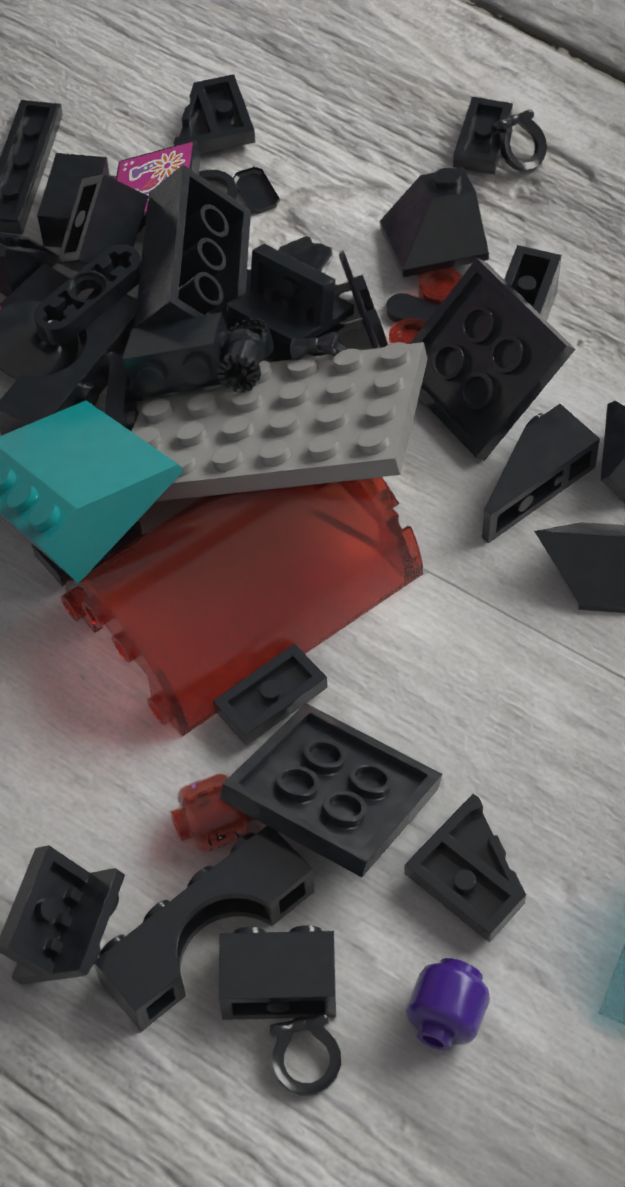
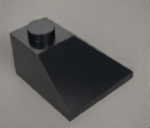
[380,167,489,277]

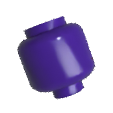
[406,958,490,1050]

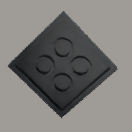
[410,258,576,460]
[219,703,443,878]

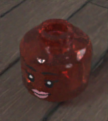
[170,773,254,853]

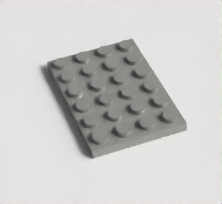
[132,342,428,502]

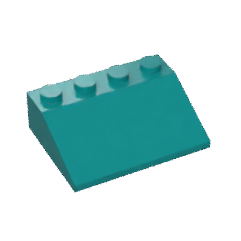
[0,401,184,584]

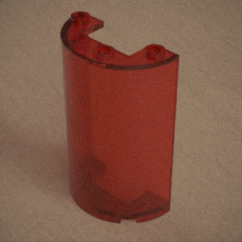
[60,477,423,737]

